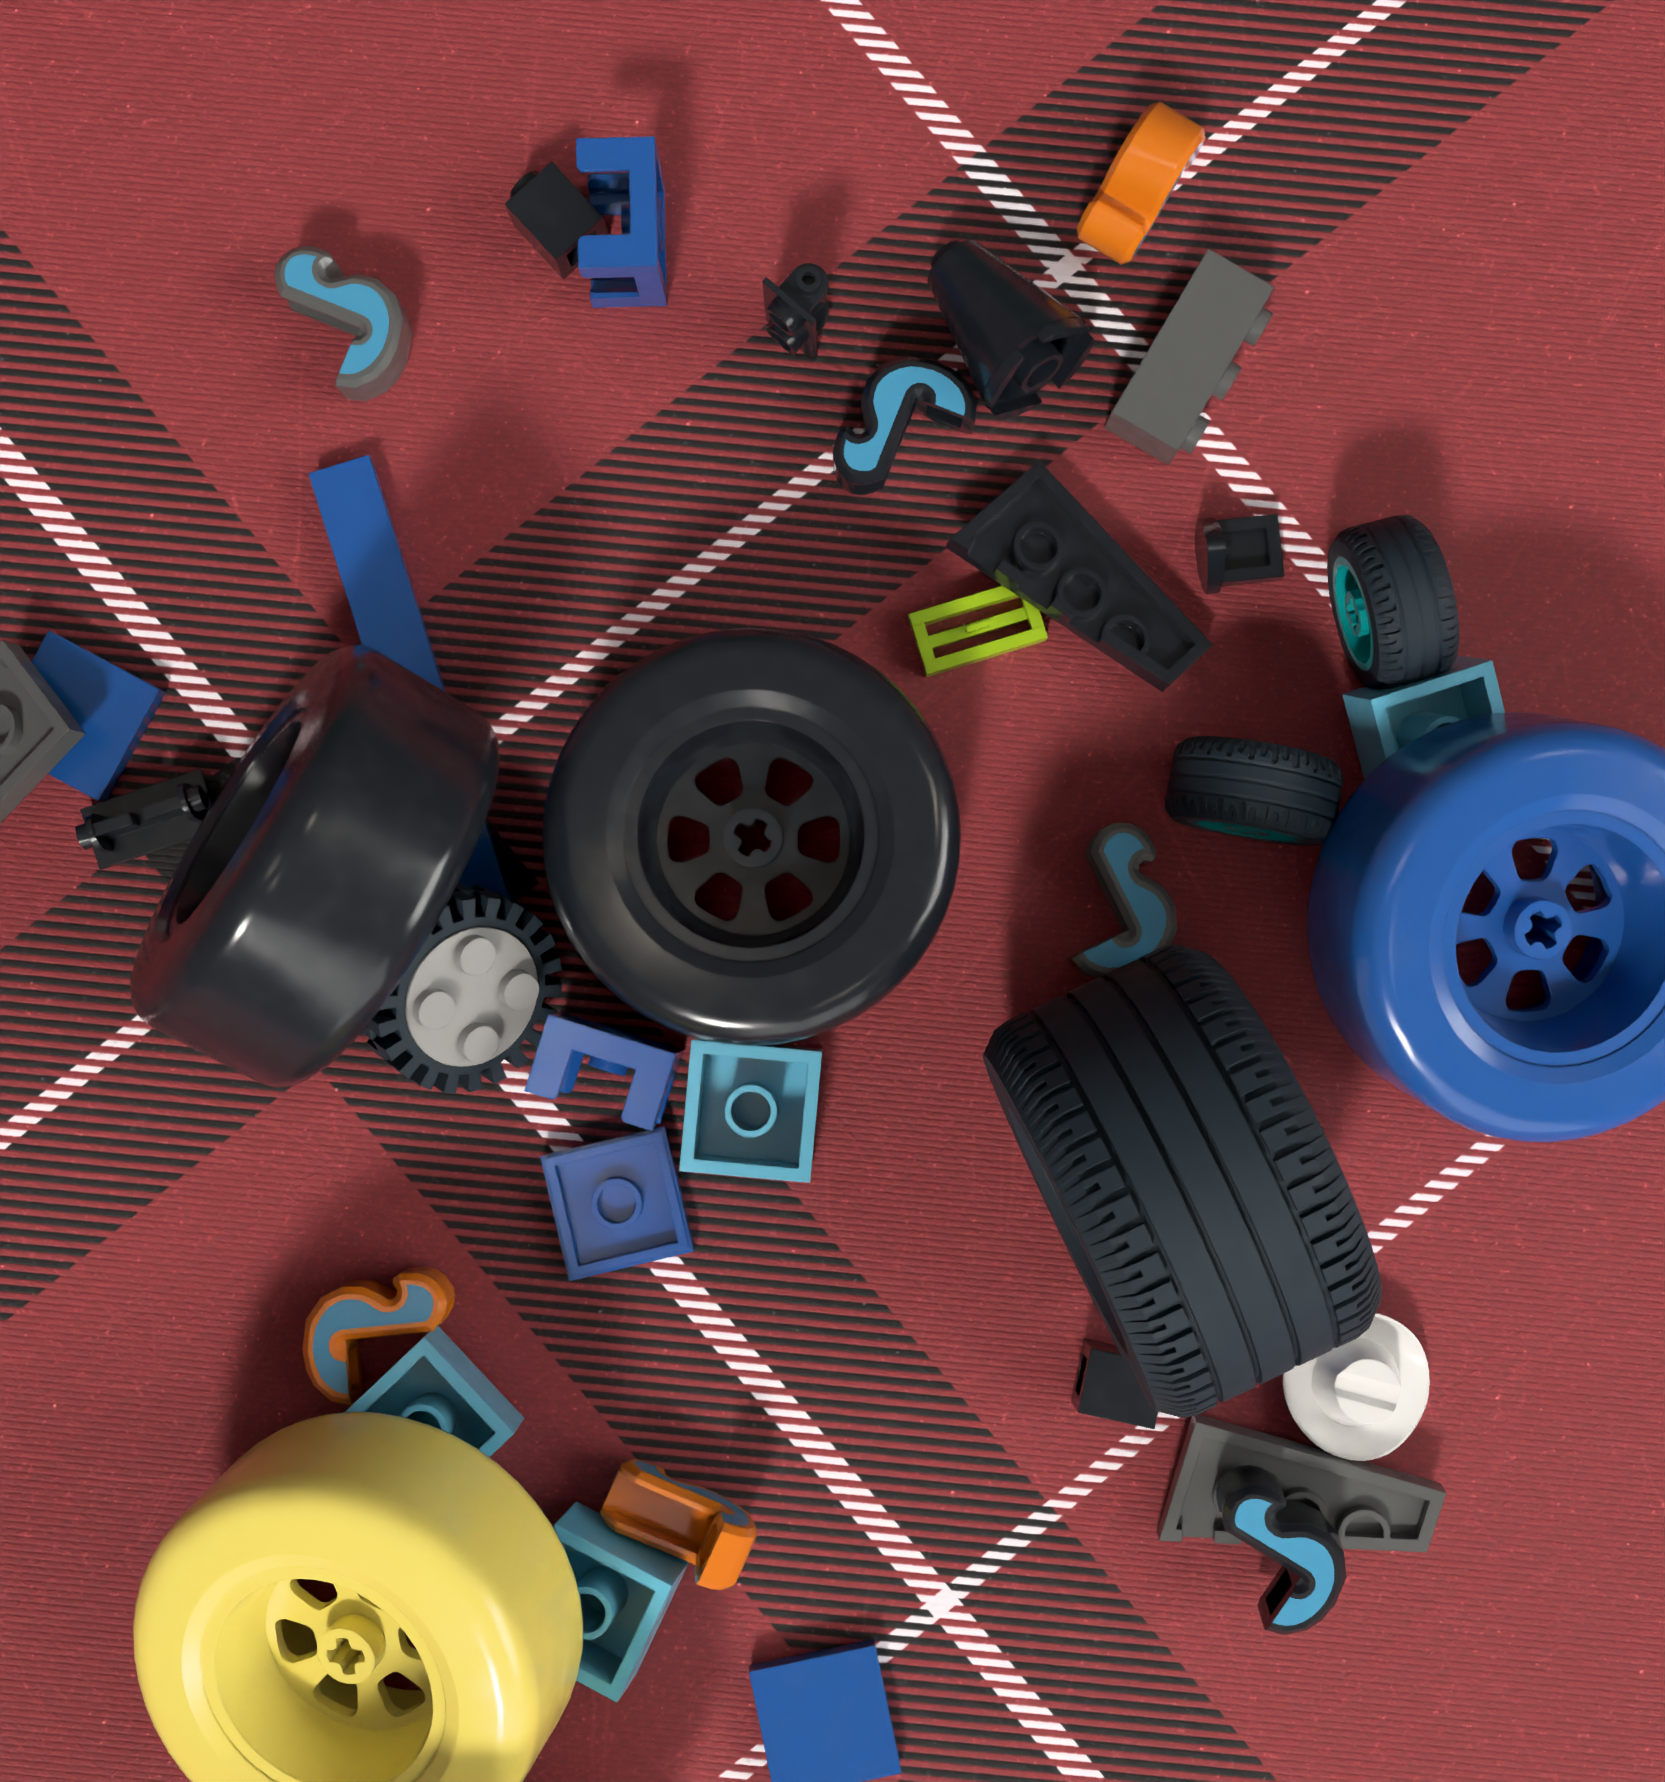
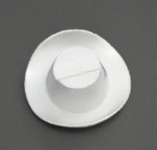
[1283,1313,1430,1461]

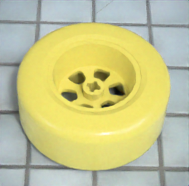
[133,1412,583,1782]

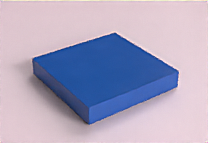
[32,631,166,802]
[540,1125,695,1281]
[749,1639,902,1782]

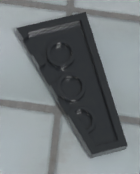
[945,461,1213,692]

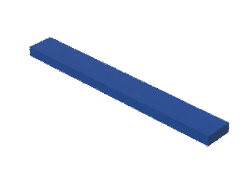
[308,455,512,901]

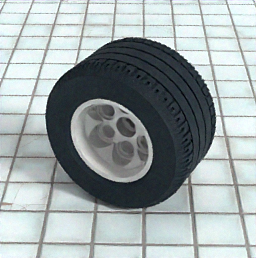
[983,945,1382,1418]

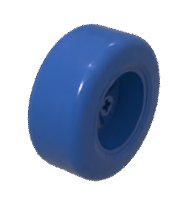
[1307,712,1665,1142]

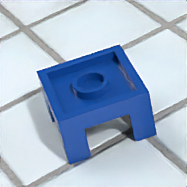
[576,136,667,308]
[524,1013,685,1131]

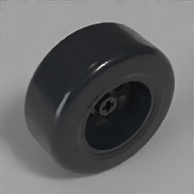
[542,627,961,1046]
[130,645,499,1088]

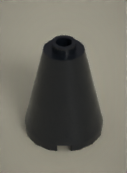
[927,240,1094,419]

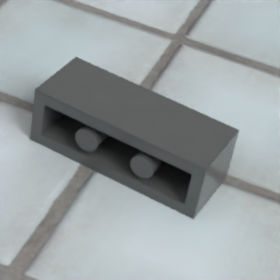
[1104,249,1275,466]

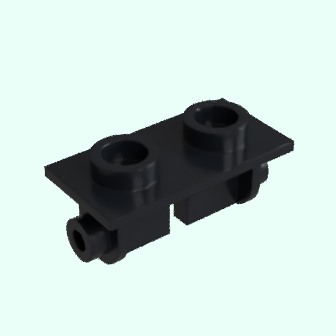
[762,263,829,361]
[75,769,213,870]

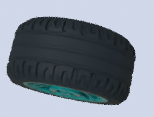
[1327,515,1459,690]
[1165,736,1344,846]

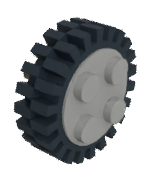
[362,882,562,1094]

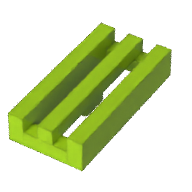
[908,586,1048,678]

